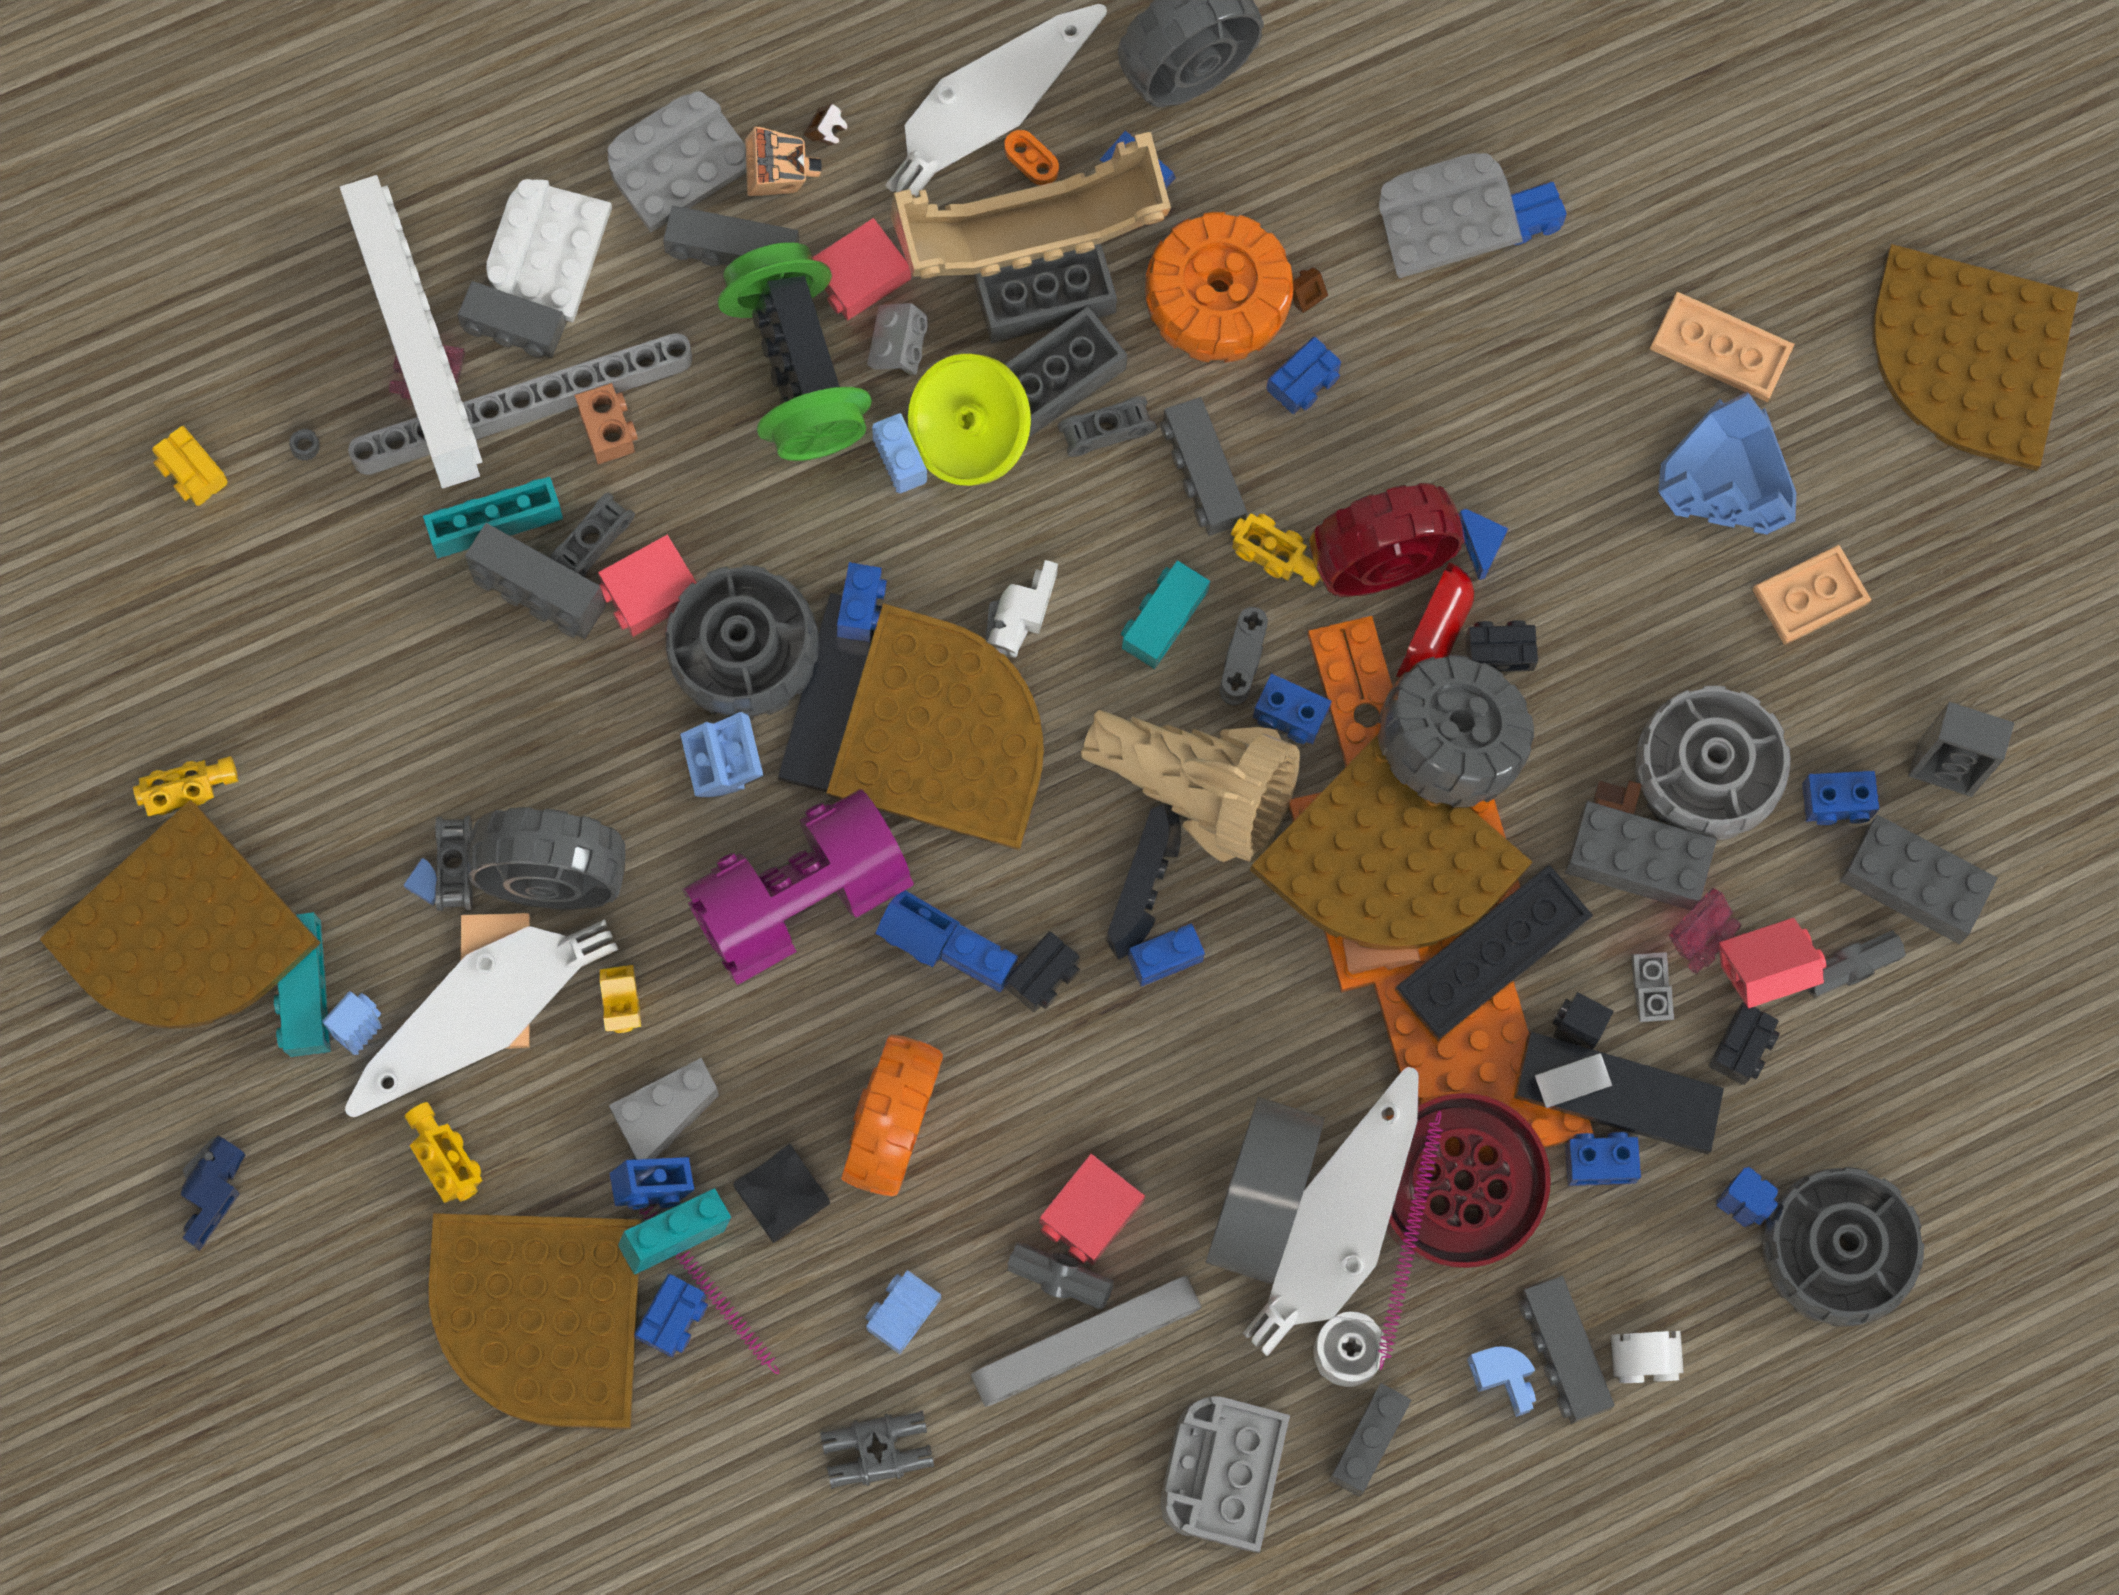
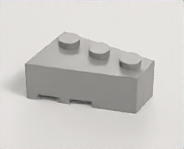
[609,1058,719,1160]

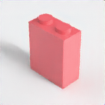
[813,218,911,321]
[598,534,697,637]
[1719,918,1826,1008]
[1039,1154,1145,1265]

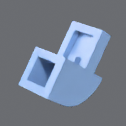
[1467,1346,1536,1417]

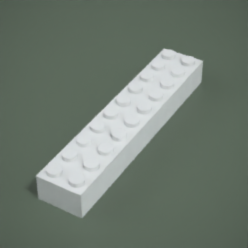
[340,175,482,489]

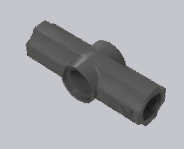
[1807,930,1906,999]
[1007,1241,1114,1310]

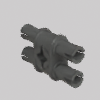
[820,1410,934,1489]

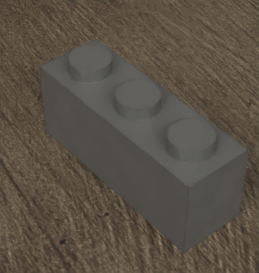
[458,281,566,358]
[1329,1383,1412,1497]

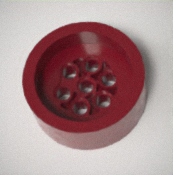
[1386,1093,1551,1268]

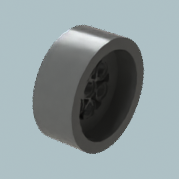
[1205,1096,1325,1284]

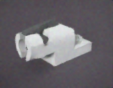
[985,560,1058,658]

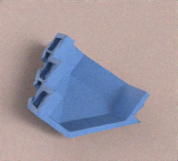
[1658,392,1797,535]

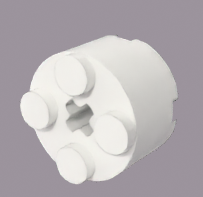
[1314,1312,1387,1387]
[1611,1331,1684,1383]

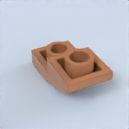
[1343,939,1420,974]

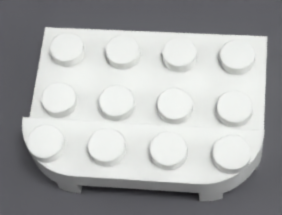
[486,179,612,322]

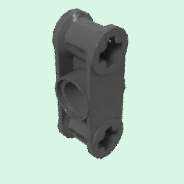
[1057,396,1157,457]
[550,492,635,577]
[1219,607,1268,706]
[435,815,473,911]

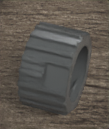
[289,428,320,461]

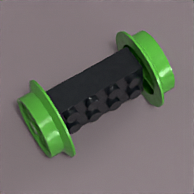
[718,243,872,461]

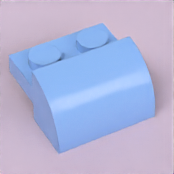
[680,712,763,797]

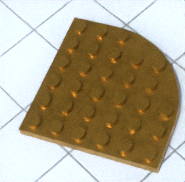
[1873,244,2079,471]
[827,603,1044,850]
[1250,733,1532,950]
[40,800,321,1029]
[429,1213,642,1429]

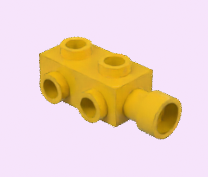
[1231,513,1320,587]
[133,756,239,816]
[404,1102,483,1203]

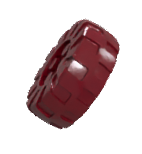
[1310,483,1465,597]

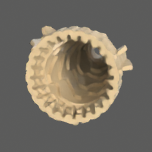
[1081,710,1300,862]

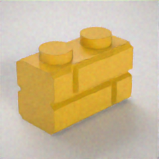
[152,426,228,506]

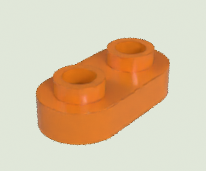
[1004,130,1059,186]

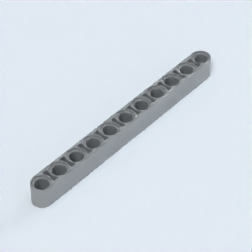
[348,333,692,475]

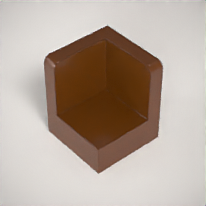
[1593,780,1642,815]

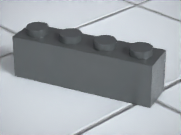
[663,205,799,266]
[1160,397,1247,536]
[1518,1276,1615,1424]

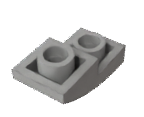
[1631,952,1674,1022]
[1535,1053,1612,1108]

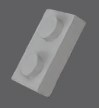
[867,303,928,375]

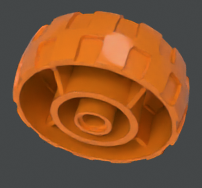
[1145,212,1293,363]
[841,1034,943,1197]

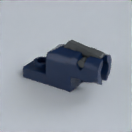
[181,1135,246,1251]

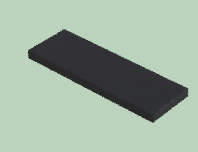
[778,593,882,793]
[1394,865,1593,1041]
[1514,1032,1724,1155]

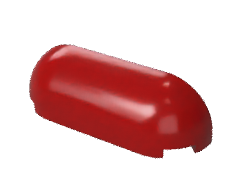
[1396,562,1474,678]

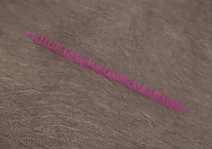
[1377,1111,1443,1370]
[639,1206,779,1374]

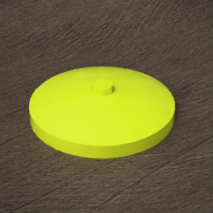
[908,354,1031,486]

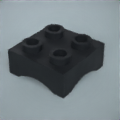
[733,1144,830,1243]

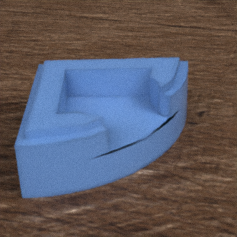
[404,858,437,905]

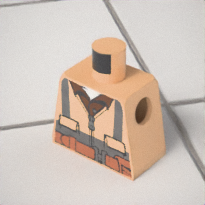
[745,127,822,196]

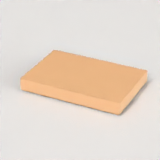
[1752,545,1871,645]

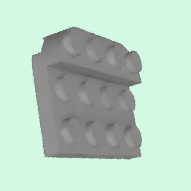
[608,91,747,233]
[1379,153,1523,279]
[1160,1396,1290,1553]

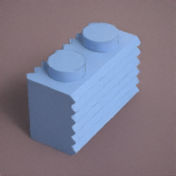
[872,414,927,494]
[322,991,382,1055]
[865,1270,941,1354]

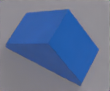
[1459,509,1508,580]

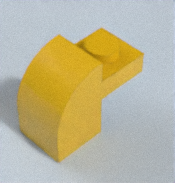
[600,965,641,1033]

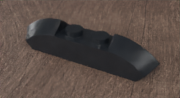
[1106,804,1181,960]

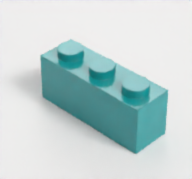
[1121,560,1210,669]
[618,1188,731,1275]

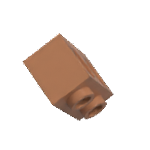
[575,383,638,464]

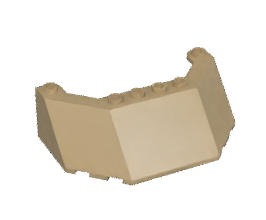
[890,132,1171,279]

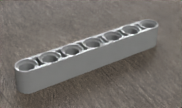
[971,1276,1202,1407]

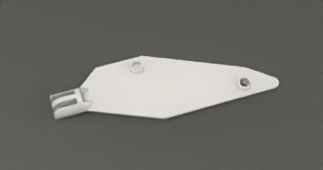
[886,4,1107,197]
[345,919,619,1117]
[1243,1067,1419,1356]

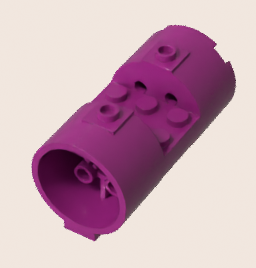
[682,789,914,985]

